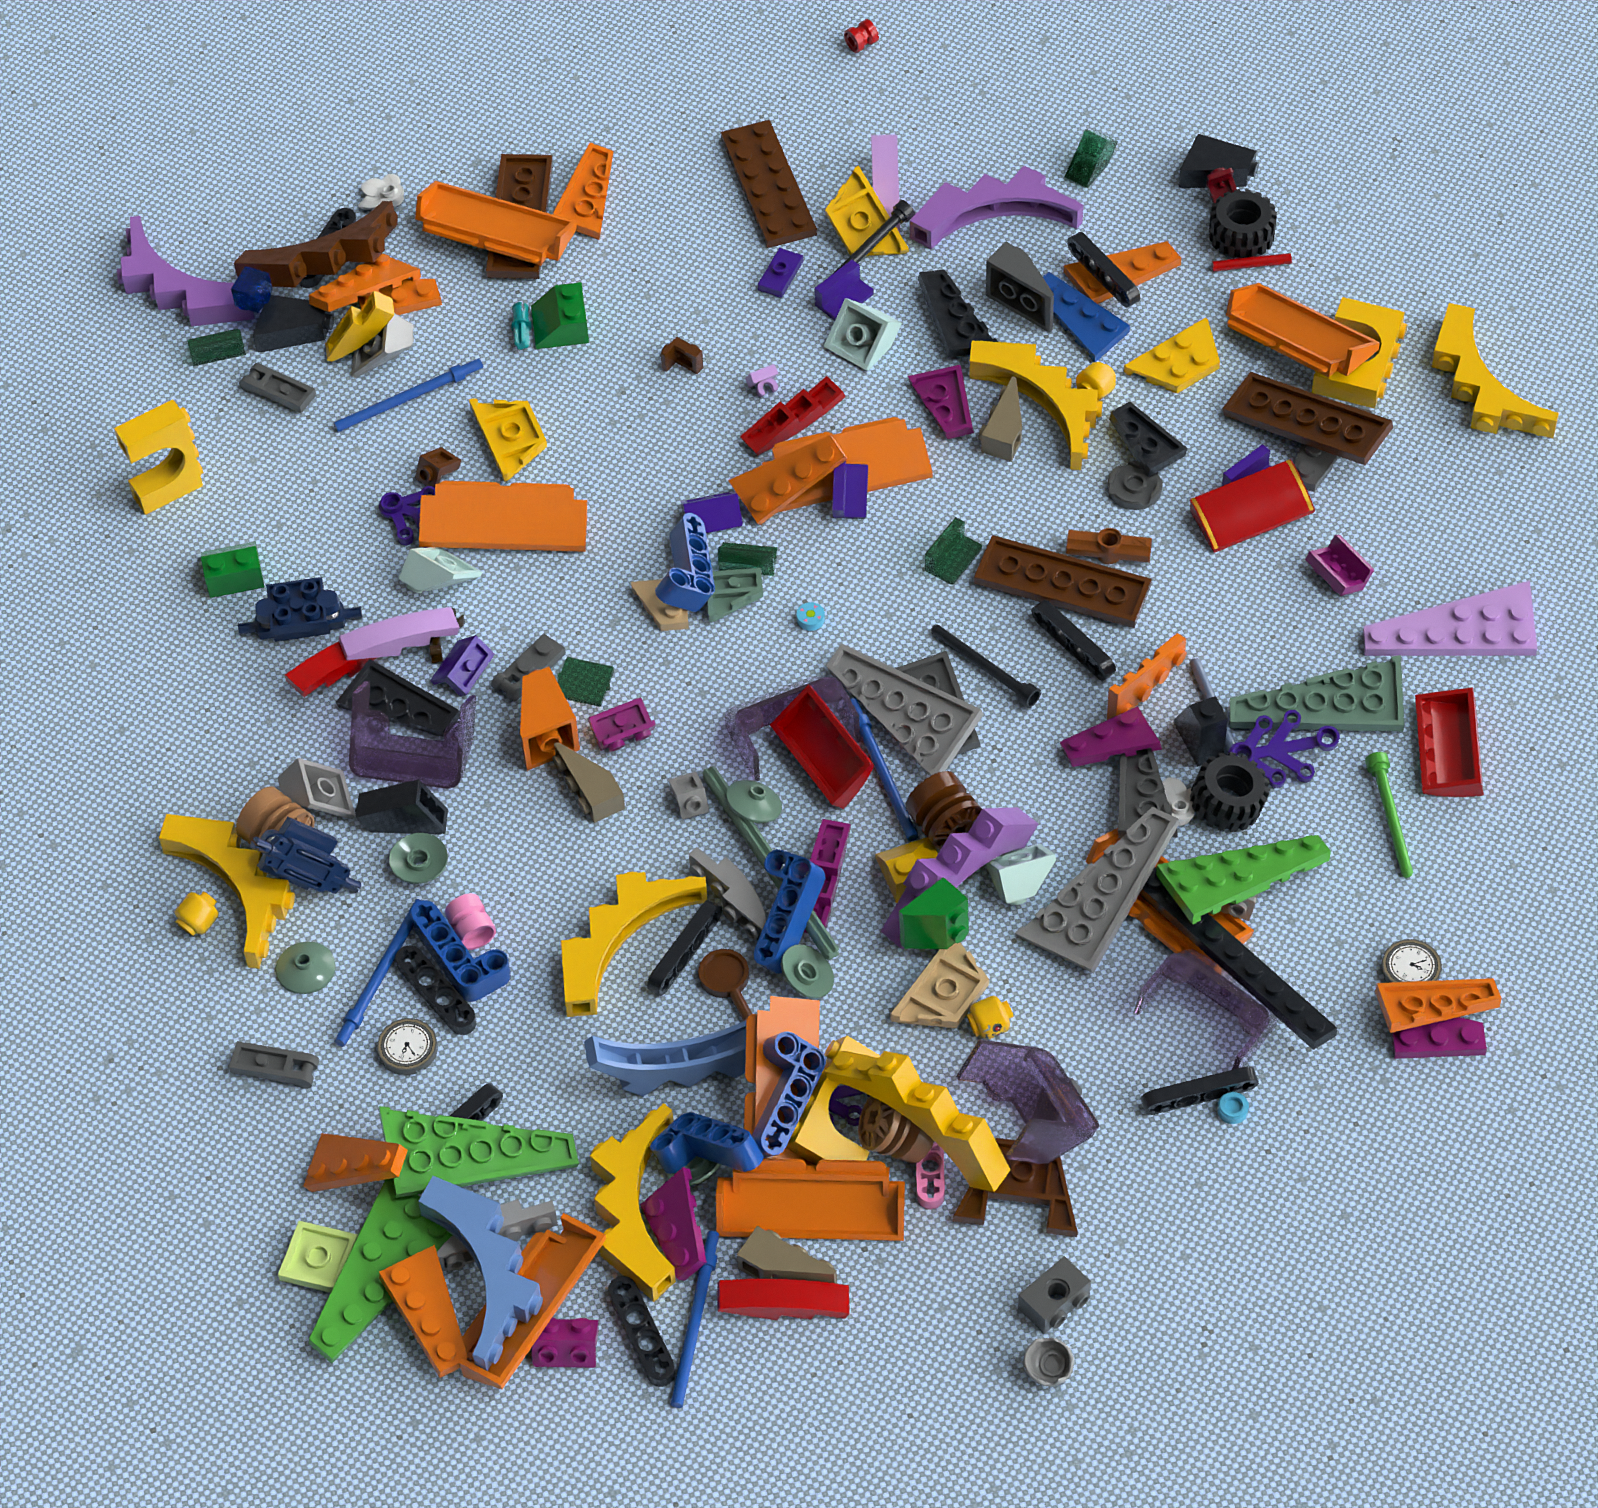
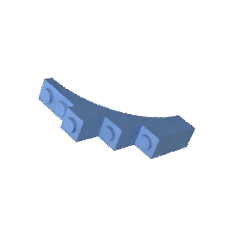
[584,1020,747,1097]
[418,1176,543,1371]

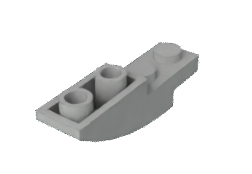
[689,847,767,940]
[437,1199,558,1271]

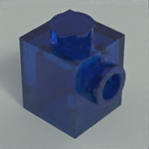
[231,266,273,313]

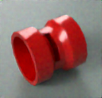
[844,19,879,53]

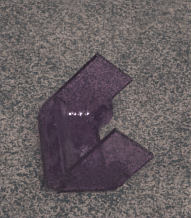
[724,676,860,781]
[349,681,476,789]
[1134,949,1279,1070]
[956,1039,1099,1164]

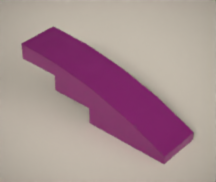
[804,819,851,933]

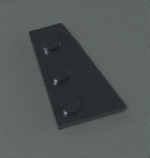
[1109,402,1188,477]

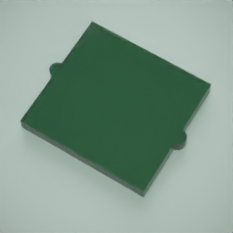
[557,657,615,707]

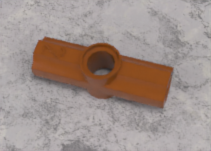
[1066,528,1152,564]

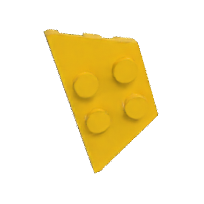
[825,165,909,256]
[1124,317,1220,393]
[469,398,547,482]

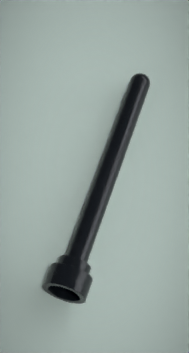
[829,199,915,277]
[931,624,1041,708]

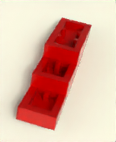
[740,376,846,456]
[285,641,378,698]
[717,1279,850,1320]

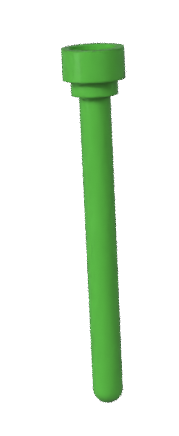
[1365,752,1413,878]

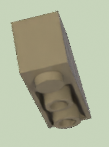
[978,376,1022,462]
[552,742,625,823]
[737,1226,837,1284]

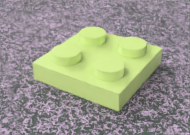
[278,1221,358,1293]

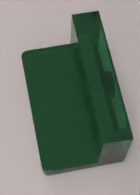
[187,329,246,366]
[925,517,982,585]
[718,542,778,576]

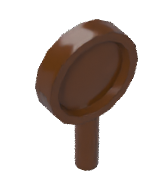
[698,949,752,1021]

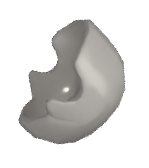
[1023,1338,1075,1387]

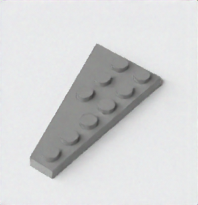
[826,643,983,776]
[1015,807,1180,974]

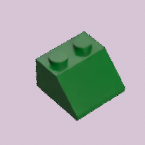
[531,282,589,349]
[201,541,265,598]
[899,877,969,949]

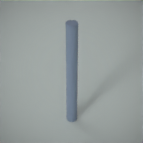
[1189,658,1236,752]

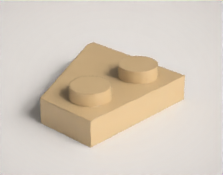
[631,579,689,631]

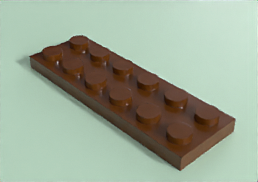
[721,119,817,248]
[486,154,553,279]
[1222,371,1393,466]
[974,535,1152,628]

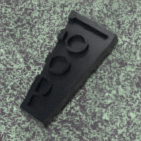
[918,269,998,357]
[336,659,461,737]

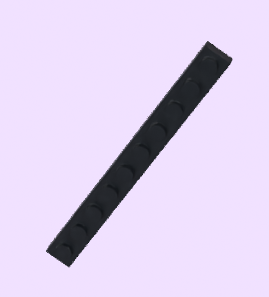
[1139,867,1337,1050]

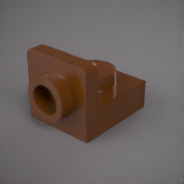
[415,447,461,488]

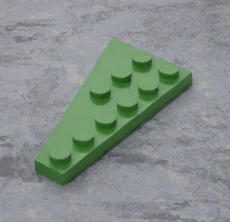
[1156,835,1331,924]
[378,1106,579,1198]
[308,1178,453,1364]

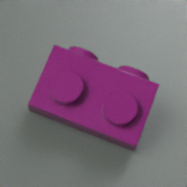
[1305,534,1374,596]
[587,697,656,752]
[532,1317,599,1368]

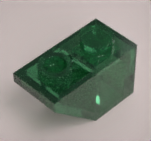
[1064,129,1118,188]

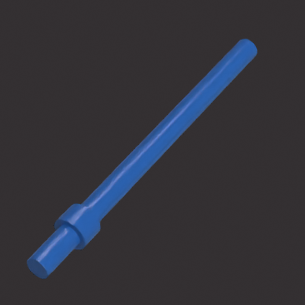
[333,358,483,432]
[846,698,918,842]
[334,899,422,1047]
[670,1231,719,1408]

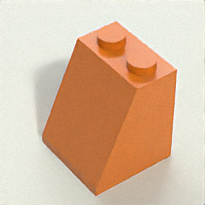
[520,667,580,771]

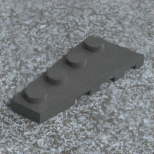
[1294,403,1372,492]
[895,651,981,755]
[1118,748,1178,838]

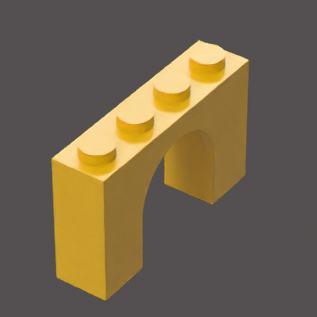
[1312,297,1408,409]
[114,399,204,515]
[786,1035,880,1165]

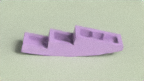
[871,135,900,233]
[338,607,460,660]

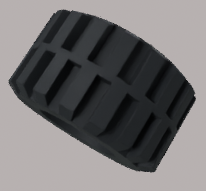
[1209,189,1277,259]
[1190,752,1270,832]

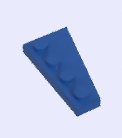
[1043,272,1130,362]

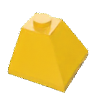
[875,837,938,903]

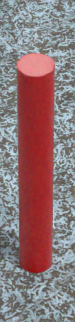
[1211,253,1292,272]

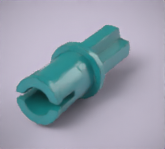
[510,302,532,350]

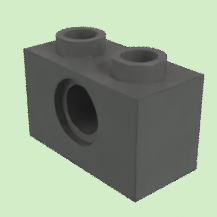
[1018,1256,1091,1334]

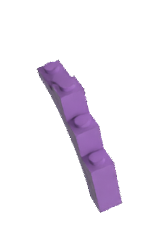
[910,166,1084,249]
[117,216,255,327]
[880,807,1039,949]

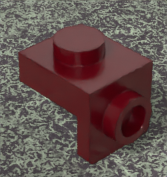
[1206,167,1237,203]

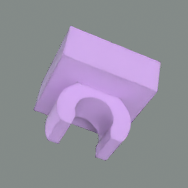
[745,364,779,397]

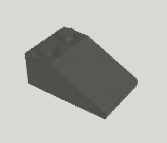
[986,241,1054,333]

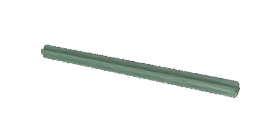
[702,766,839,960]

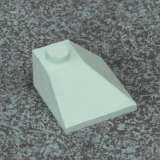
[823,298,902,371]
[398,547,482,593]
[986,844,1056,905]

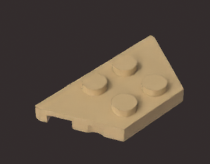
[890,942,989,1028]

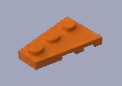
[358,278,442,315]

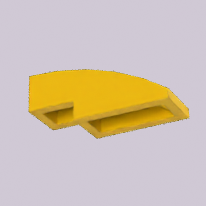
[325,291,394,362]

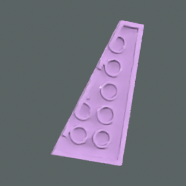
[1363,580,1537,656]

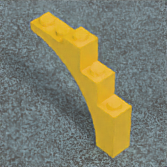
[1432,303,1559,438]
[969,340,1103,470]
[159,814,295,969]
[561,872,707,1017]
[825,1050,1010,1192]
[590,1103,676,1302]

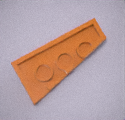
[553,143,614,240]
[1063,241,1182,304]
[309,254,421,312]
[728,435,848,525]
[1107,633,1187,720]
[1375,978,1502,1033]
[303,1133,408,1192]
[379,1245,468,1378]

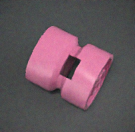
[444,893,496,950]

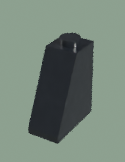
[1179,134,1259,189]
[253,294,334,352]
[1173,696,1228,767]
[355,779,448,835]

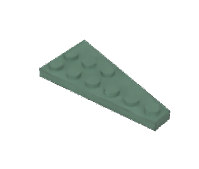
[1229,655,1404,732]

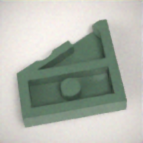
[707,568,763,622]

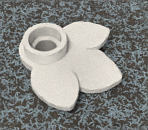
[358,174,404,210]
[1162,777,1195,826]

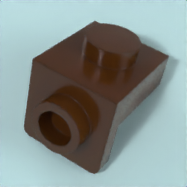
[660,337,704,374]

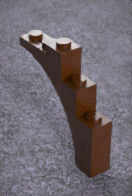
[233,201,398,288]

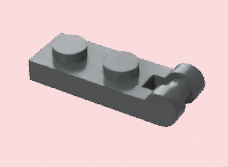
[239,363,316,413]
[491,633,566,702]
[229,1041,320,1089]

